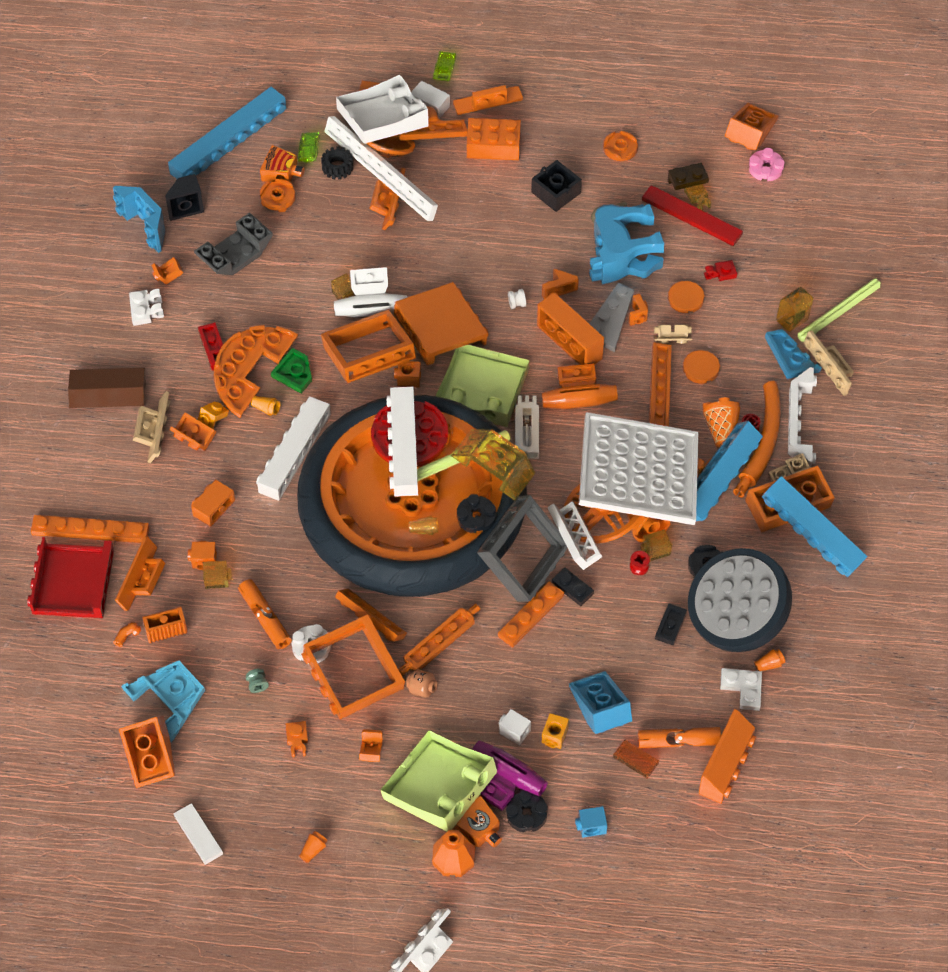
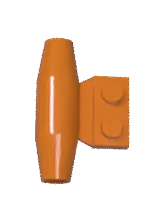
[542,363,618,409]

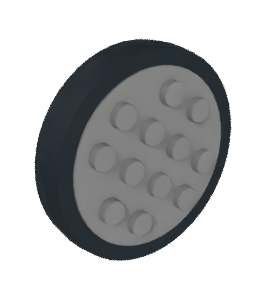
[688,548,792,652]

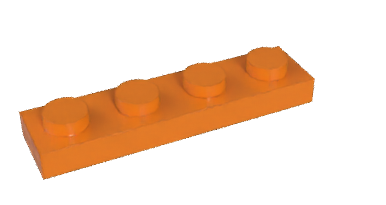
[498,581,564,648]
[335,588,407,642]

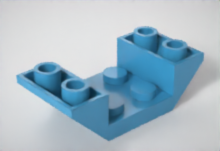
[113,186,165,253]

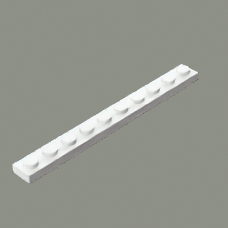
[324,116,438,221]

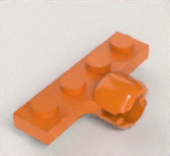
[398,106,468,141]

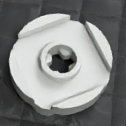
[292,624,332,664]

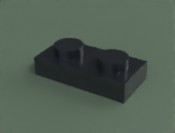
[552,568,594,606]
[655,604,687,646]

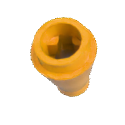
[251,396,281,416]

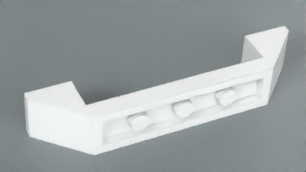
[788,367,817,468]

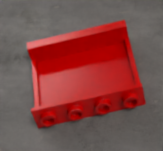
[27,537,114,618]

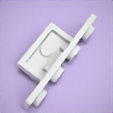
[389,908,453,972]

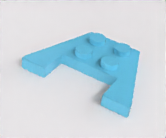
[121,660,205,742]

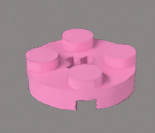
[749,148,785,181]

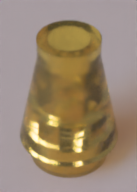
[409,515,439,535]

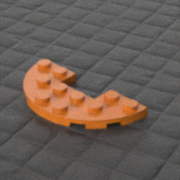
[214,325,298,418]

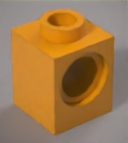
[542,713,569,749]

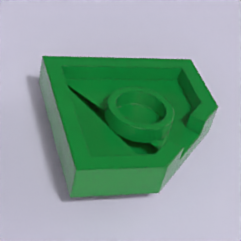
[271,348,312,394]

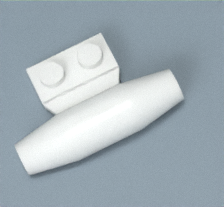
[334,267,407,317]

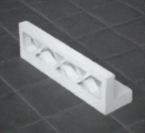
[547,501,603,570]

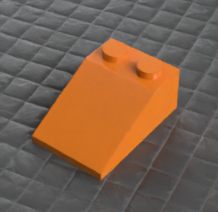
[725,103,779,150]
[119,716,175,788]

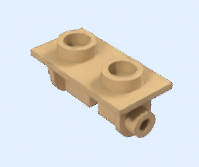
[654,324,692,344]

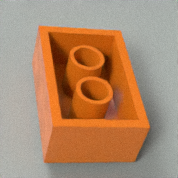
[467,118,521,160]

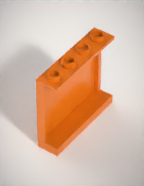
[394,282,488,366]

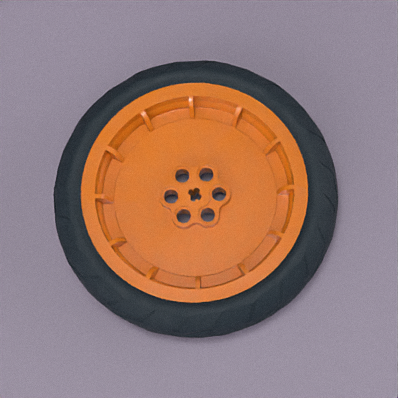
[297,395,527,597]

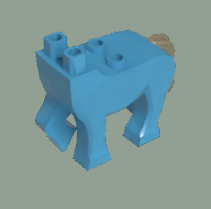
[589,201,664,285]

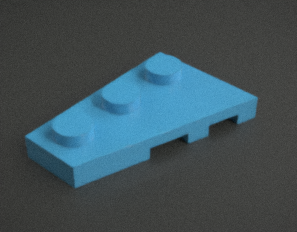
[765,329,822,379]

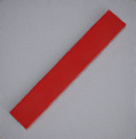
[642,185,743,246]

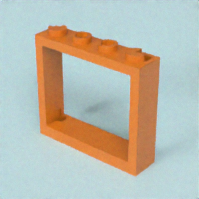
[321,309,416,383]
[301,614,405,719]

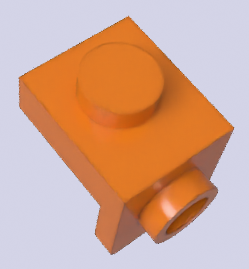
[151,257,183,285]
[629,294,648,326]
[359,729,383,762]

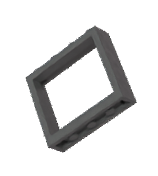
[477,495,568,602]

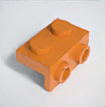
[169,413,217,451]

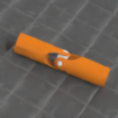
[238,579,292,650]
[638,727,721,748]

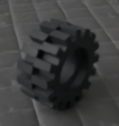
[321,146,353,180]

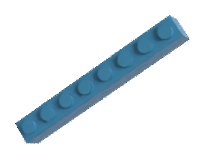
[168,87,286,179]

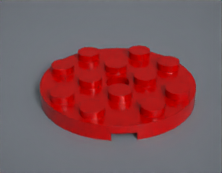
[371,401,448,467]

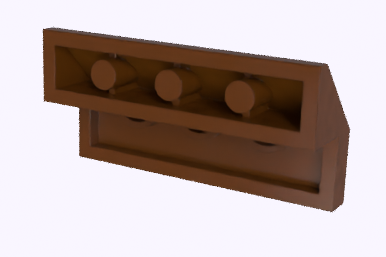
[68,367,146,408]

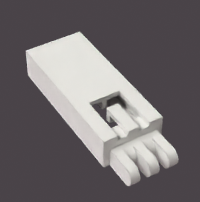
[515,395,539,459]

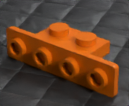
[453,85,523,115]
[369,167,406,231]
[115,537,166,611]

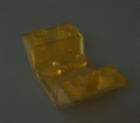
[451,429,535,500]

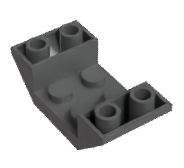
[194,212,273,275]

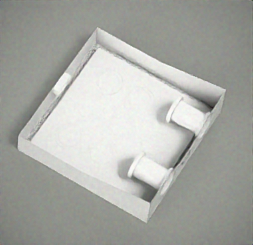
[336,75,428,144]

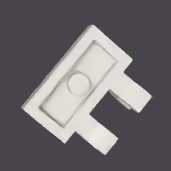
[129,289,164,326]

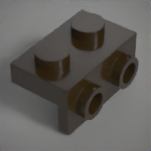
[667,163,709,190]

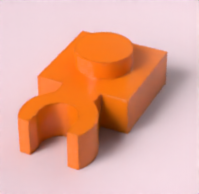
[285,721,308,757]

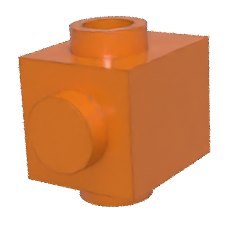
[188,540,217,570]

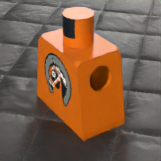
[452,796,502,848]

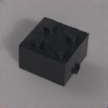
[531,160,582,212]

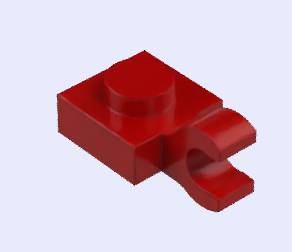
[704,260,738,281]

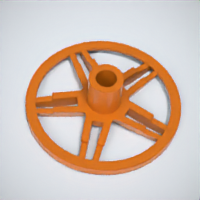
[564,484,642,544]

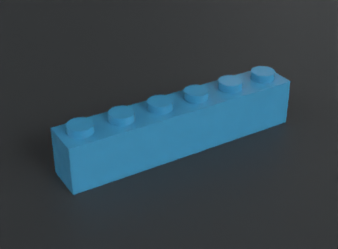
[696,421,763,521]
[762,476,868,578]

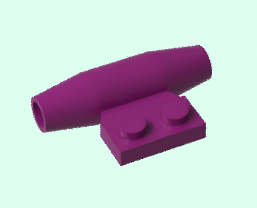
[472,740,548,811]

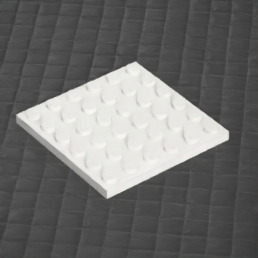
[579,412,698,525]

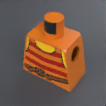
[260,145,305,182]

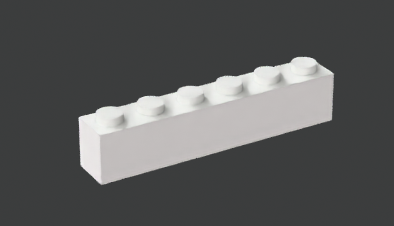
[387,387,418,496]
[256,396,331,501]

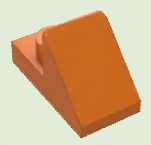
[542,269,579,299]

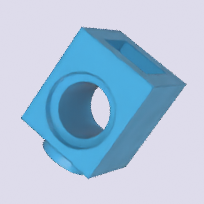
[575,806,607,838]

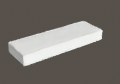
[174,803,223,865]

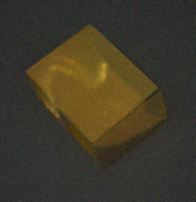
[776,286,814,332]

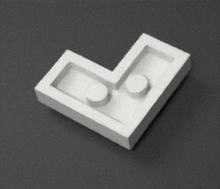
[720,668,762,711]

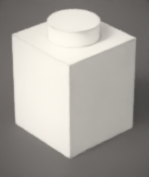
[498,709,531,746]

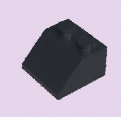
[165,174,204,221]

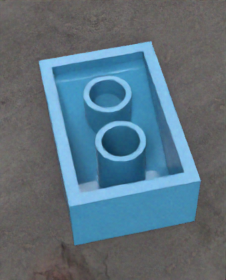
[569,671,632,734]

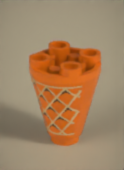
[702,397,740,449]

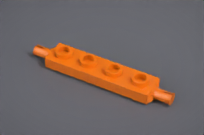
[398,603,481,676]

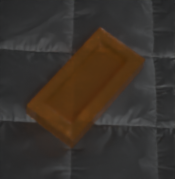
[613,740,659,779]

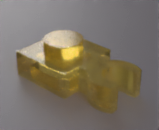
[684,184,711,211]

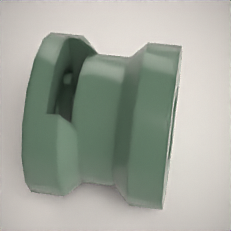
[245,669,269,693]

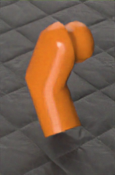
[113,622,141,647]

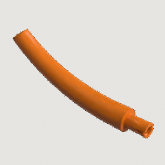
[733,381,781,498]

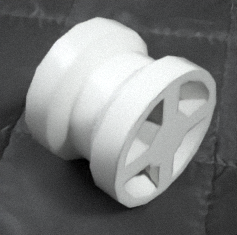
[508,289,526,309]

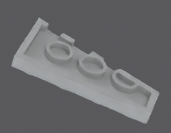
[589,283,634,352]

